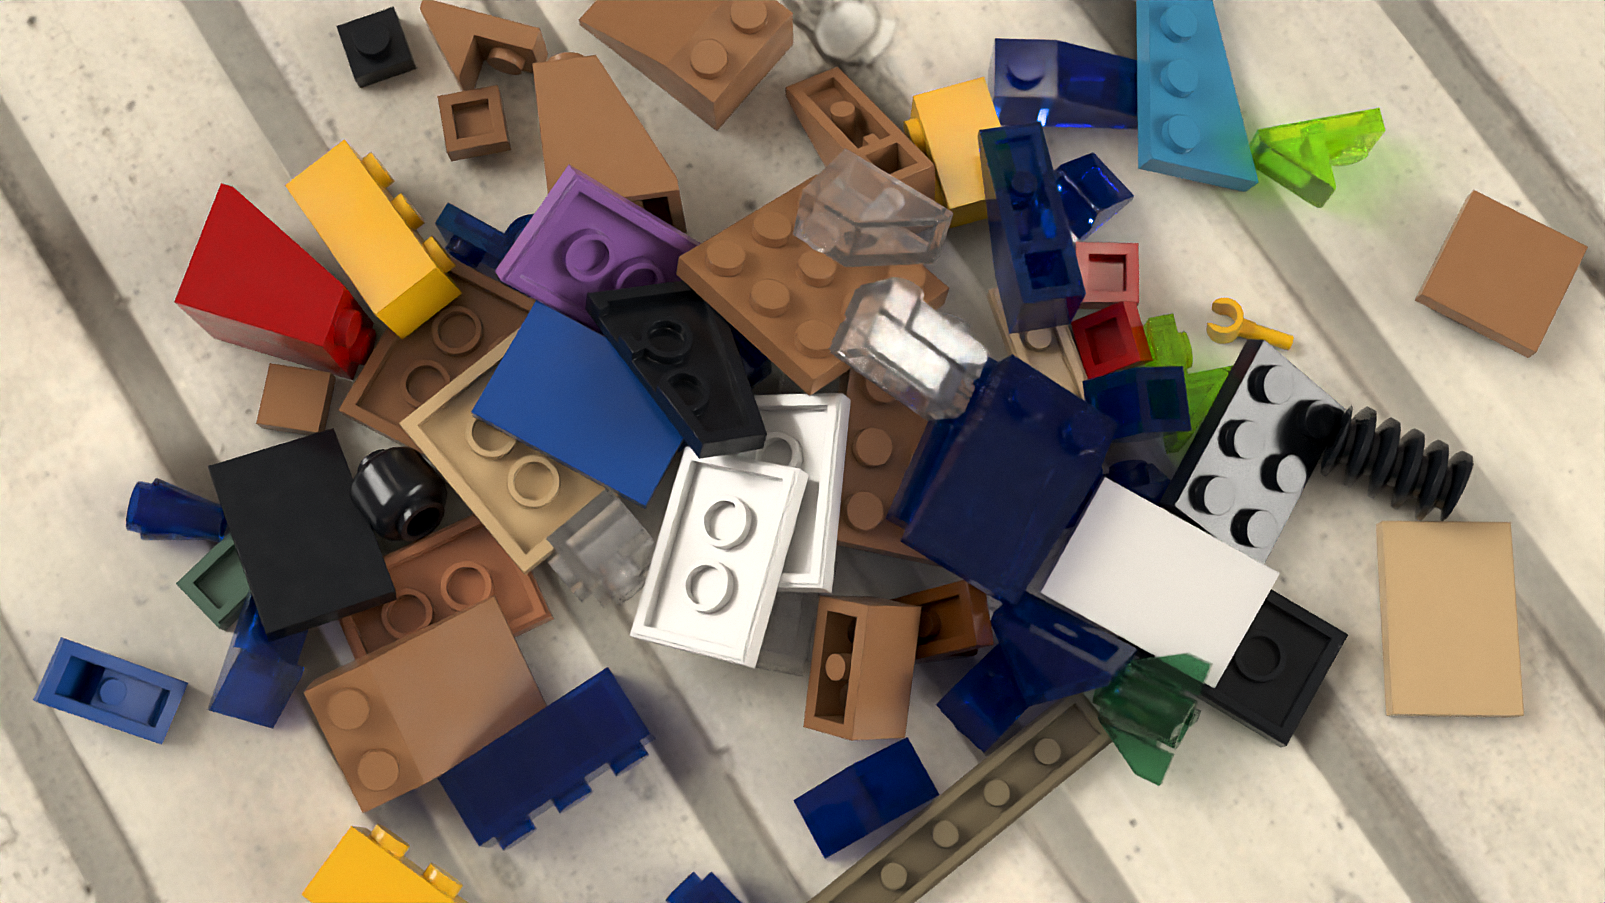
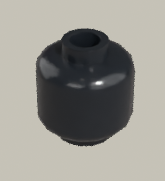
[350,447,448,541]

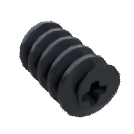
[1320,405,1474,522]

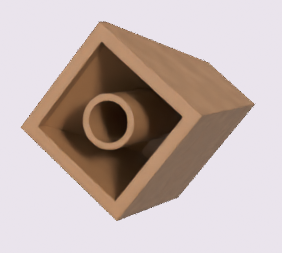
[532,52,687,233]

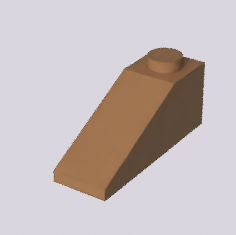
[785,66,935,240]

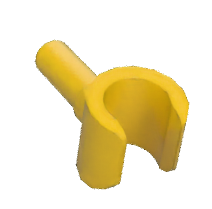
[1206,298,1294,350]

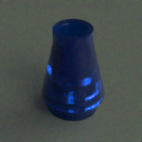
[126,478,227,543]

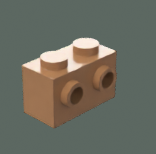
[803,595,921,741]

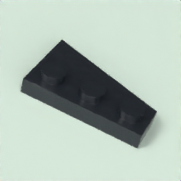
[585,280,767,459]

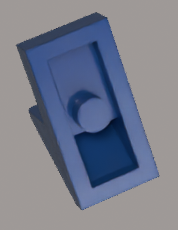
[33,637,188,745]

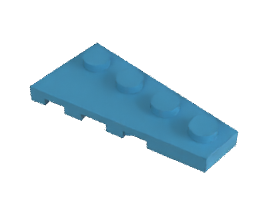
[1136,0,1259,192]

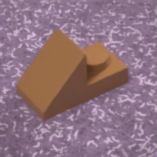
[419,0,548,91]

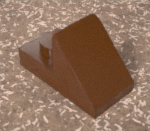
[890,579,994,664]

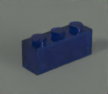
[437,667,656,851]

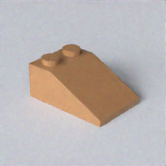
[579,0,793,131]
[304,595,550,813]

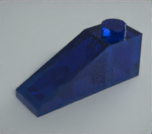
[988,38,1138,129]
[977,121,1086,334]

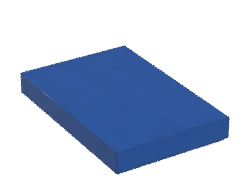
[471,300,684,509]

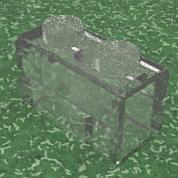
[829,277,990,421]

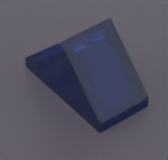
[991,588,1137,707]
[793,737,940,859]

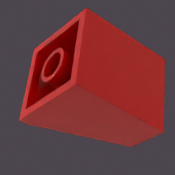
[174,183,376,380]

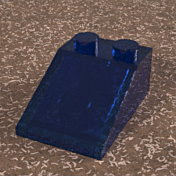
[900,354,1119,607]

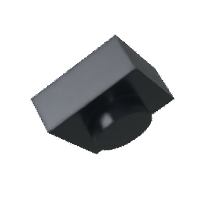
[336,6,417,88]

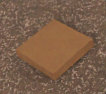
[1415,190,1588,358]

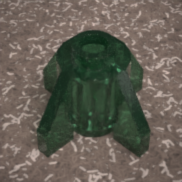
[1092,652,1213,786]

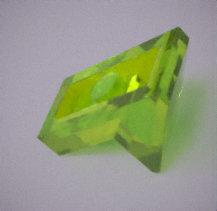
[1249,108,1386,208]
[1143,313,1233,454]

